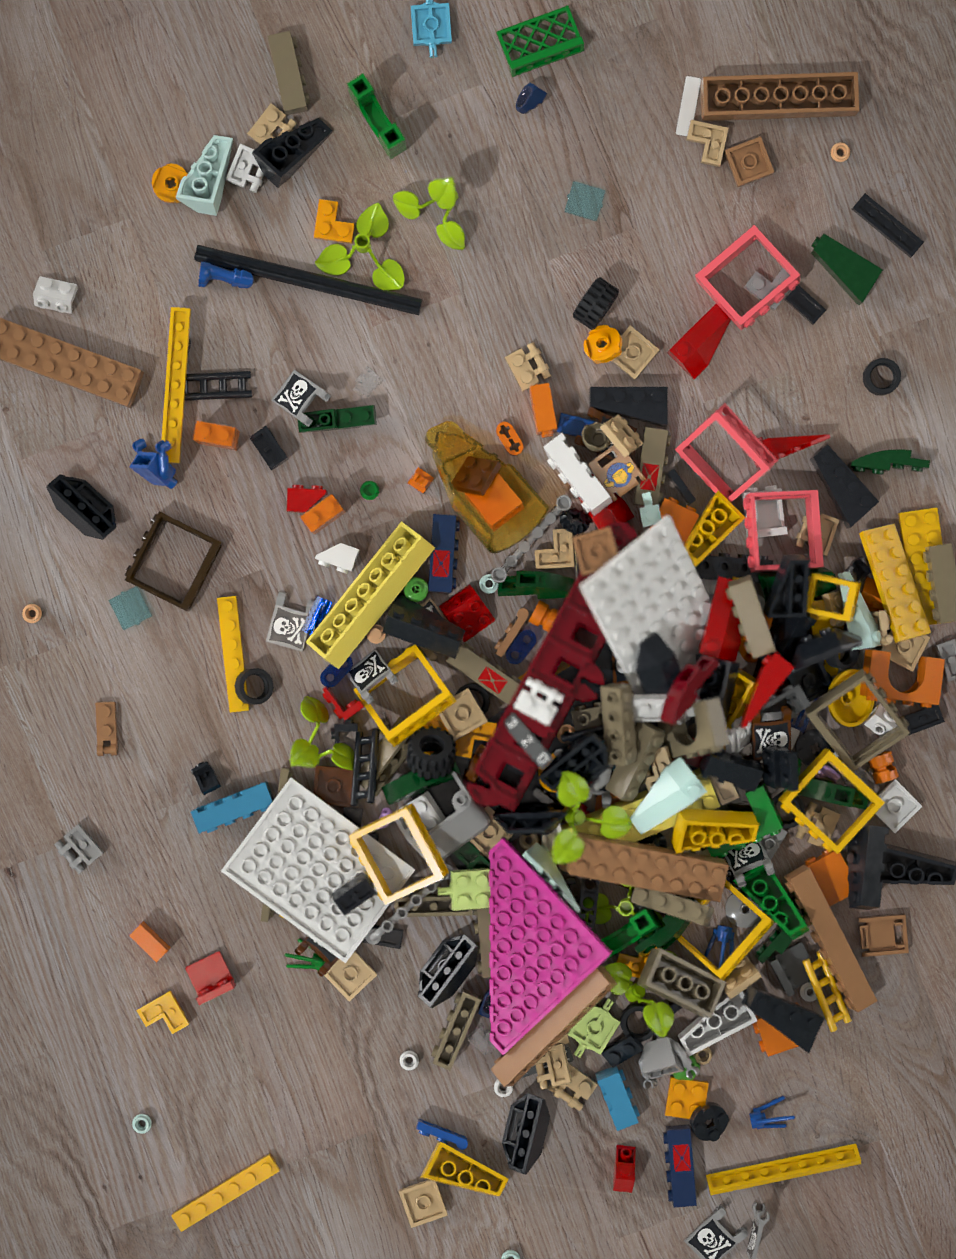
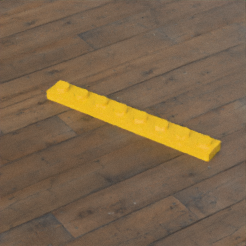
[161,307,191,463]
[706,1144,861,1196]

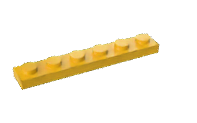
[217,596,250,713]
[171,1154,280,1232]

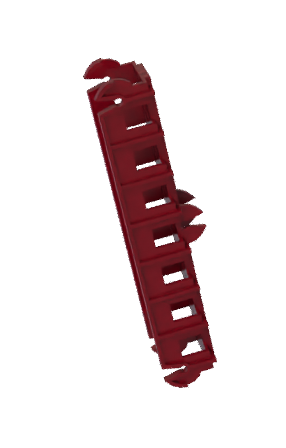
[467,522,638,811]

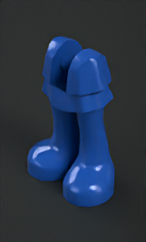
[198,262,253,288]

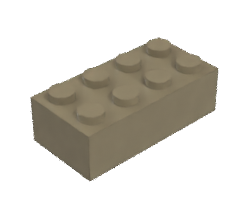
[637,948,726,1018]

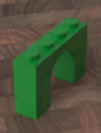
[347,73,407,160]
[707,783,784,858]
[600,909,662,964]

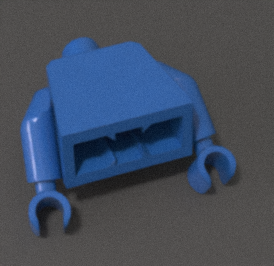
[129,439,177,489]

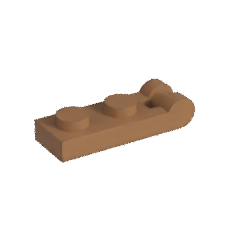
[494,608,529,658]
[95,702,118,756]

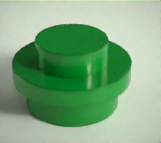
[360,481,379,500]

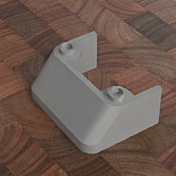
[395,771,490,862]

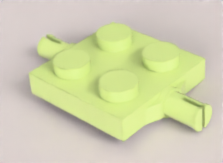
[437,868,490,911]
[567,998,621,1058]

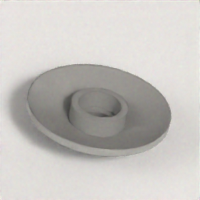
[725,890,763,928]

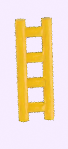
[802,951,852,1032]

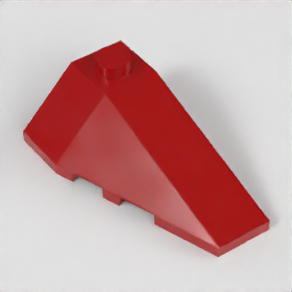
[667,303,731,380]
[753,434,831,468]
[570,474,635,530]
[698,576,741,661]
[739,653,794,729]

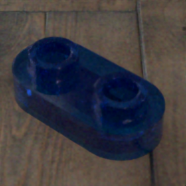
[505,630,537,664]
[320,656,353,687]

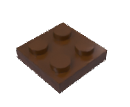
[450,456,502,496]
[313,765,353,807]

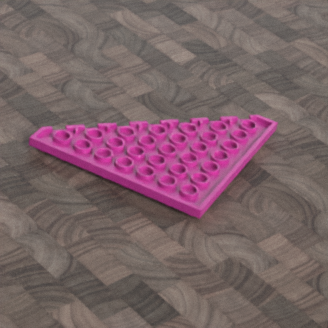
[489,837,612,1055]

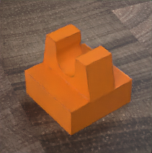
[408,467,434,494]

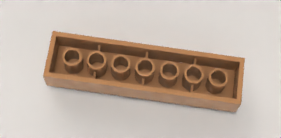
[701,72,859,121]
[0,318,144,409]
[566,831,729,902]

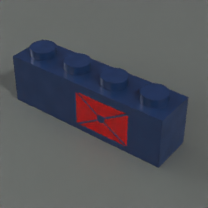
[428,514,460,593]
[663,1124,697,1208]

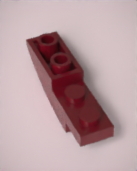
[660,655,719,725]

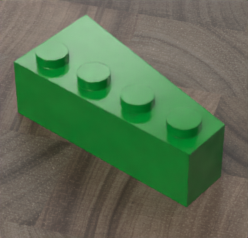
[734,865,810,940]

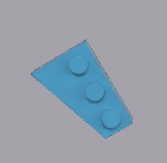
[595,1066,640,1131]

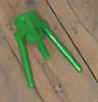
[285,938,325,970]

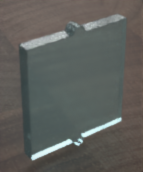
[564,181,606,221]
[108,586,152,630]

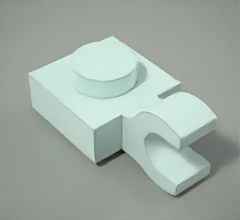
[639,492,662,527]

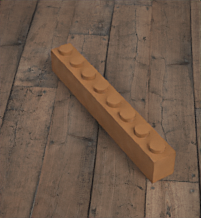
[784,865,877,1012]
[491,966,618,1087]

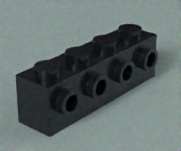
[695,553,773,583]

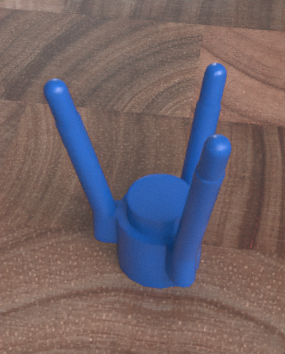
[704,925,734,968]
[749,1096,795,1129]

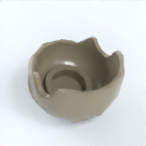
[582,422,611,451]

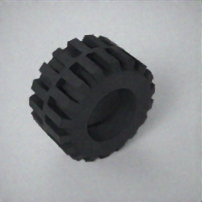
[573,277,619,330]
[407,726,456,779]

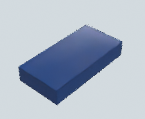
[556,413,597,437]

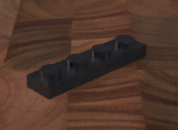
[852,193,924,258]

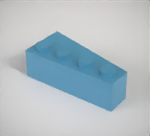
[191,781,274,833]

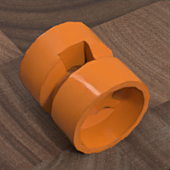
[528,600,559,632]
[868,751,899,784]

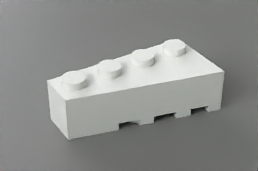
[543,433,612,516]
[678,992,757,1056]

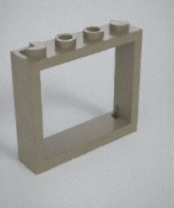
[805,669,910,772]

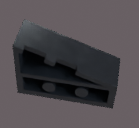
[763,554,810,618]
[699,748,764,792]

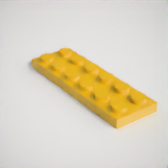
[898,508,943,625]
[859,524,931,643]

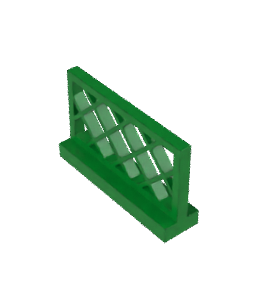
[496,6,584,77]

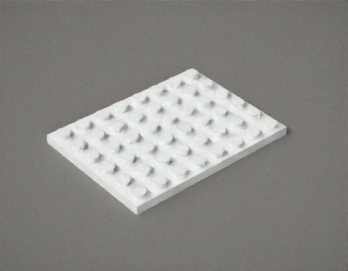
[579,516,711,695]
[221,777,415,963]

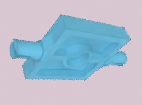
[411,0,452,58]

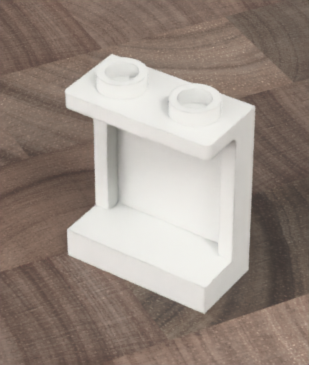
[741,485,788,538]

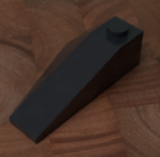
[252,118,333,188]

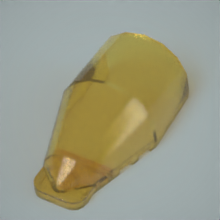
[425,421,549,553]

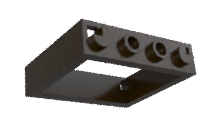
[125,511,223,612]

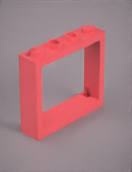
[695,225,800,330]
[675,403,778,502]
[743,490,824,572]

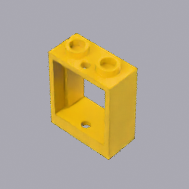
[807,573,861,622]

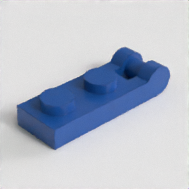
[416,1119,468,1150]

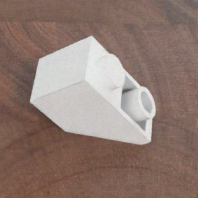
[315,543,360,574]

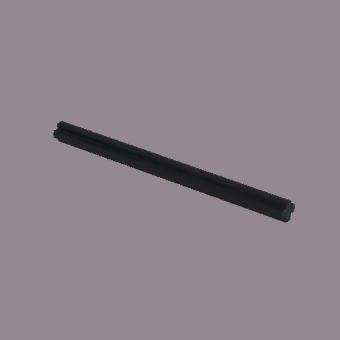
[194,245,423,315]

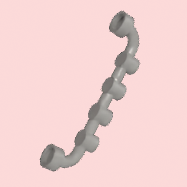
[491,495,572,583]
[366,863,453,945]

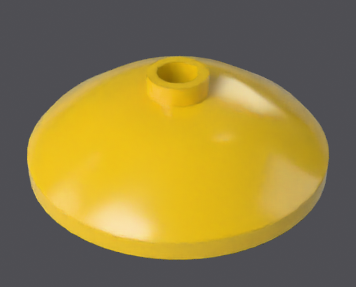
[828,669,875,727]

